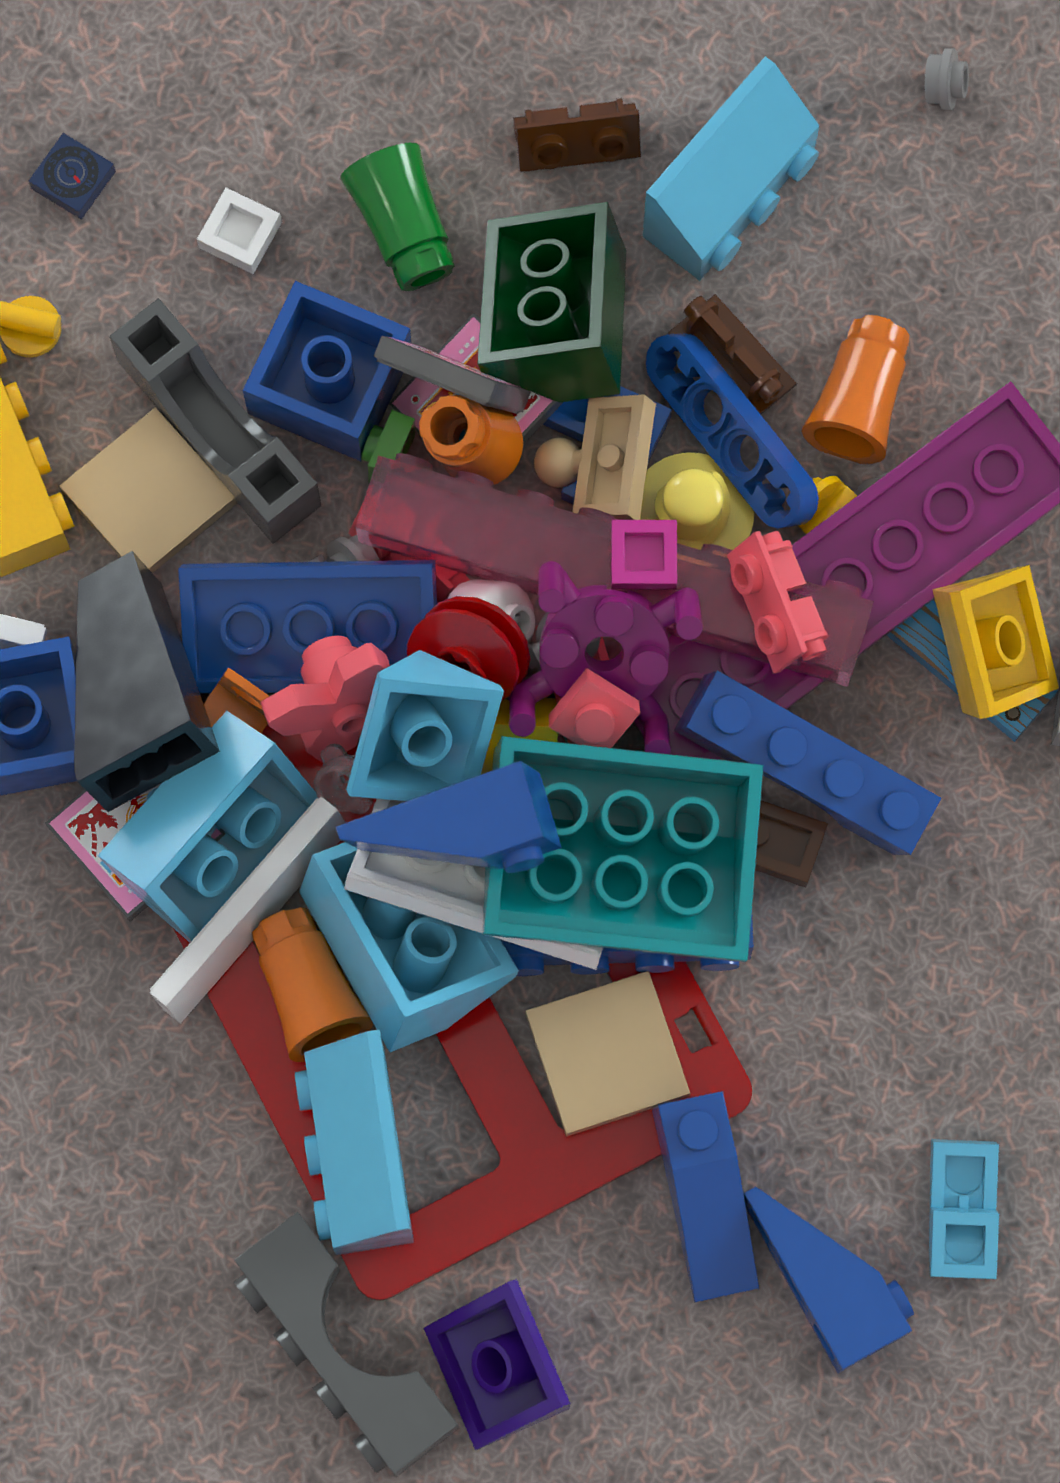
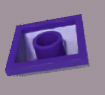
[423,1279,570,1450]

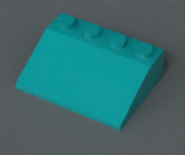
[483,736,763,962]

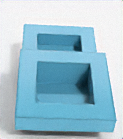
[929,1139,999,1279]

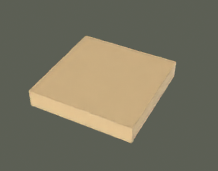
[59,407,237,573]
[525,971,690,1137]

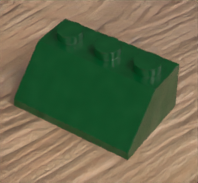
[477,201,626,403]

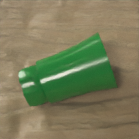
[340,143,455,291]

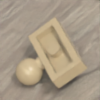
[534,395,656,525]

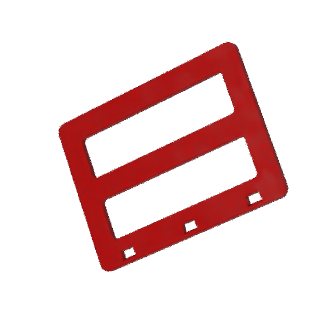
[173,724,752,1301]

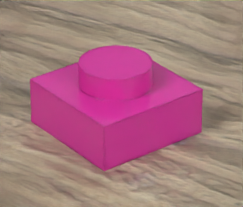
[611,520,677,589]

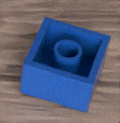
[243,281,412,462]
[0,636,77,796]

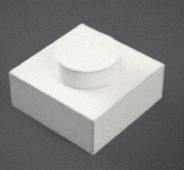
[197,188,282,274]

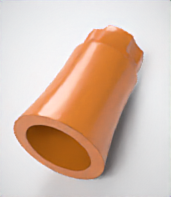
[802,315,910,464]
[419,395,523,488]
[252,907,373,1062]

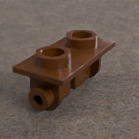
[513,98,641,172]
[668,294,797,414]

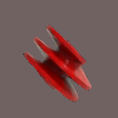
[407,596,531,701]

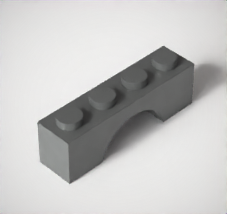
[109,298,322,544]
[234,1211,459,1477]

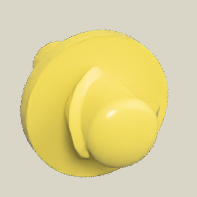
[640,452,754,577]

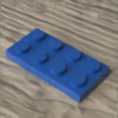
[178,560,437,693]

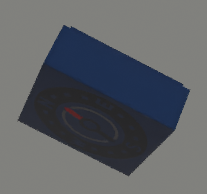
[28,133,116,220]

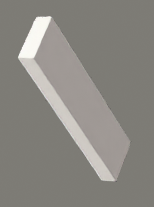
[149,797,345,1024]

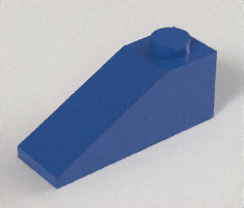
[336,761,562,873]
[652,1091,759,1302]
[744,1187,914,1373]

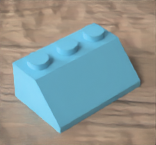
[643,56,819,281]
[97,711,320,943]
[299,842,518,1052]
[295,1029,414,1255]

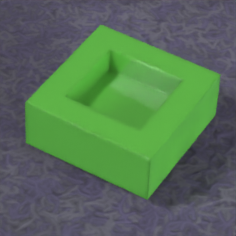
[361,410,415,492]

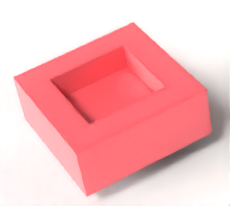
[549,668,640,748]

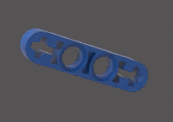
[645,333,819,529]

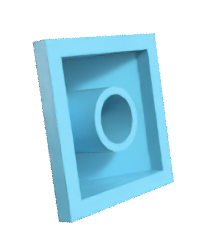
[346,650,504,801]

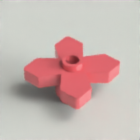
[261,636,391,762]

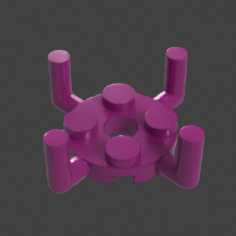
[509,561,703,755]

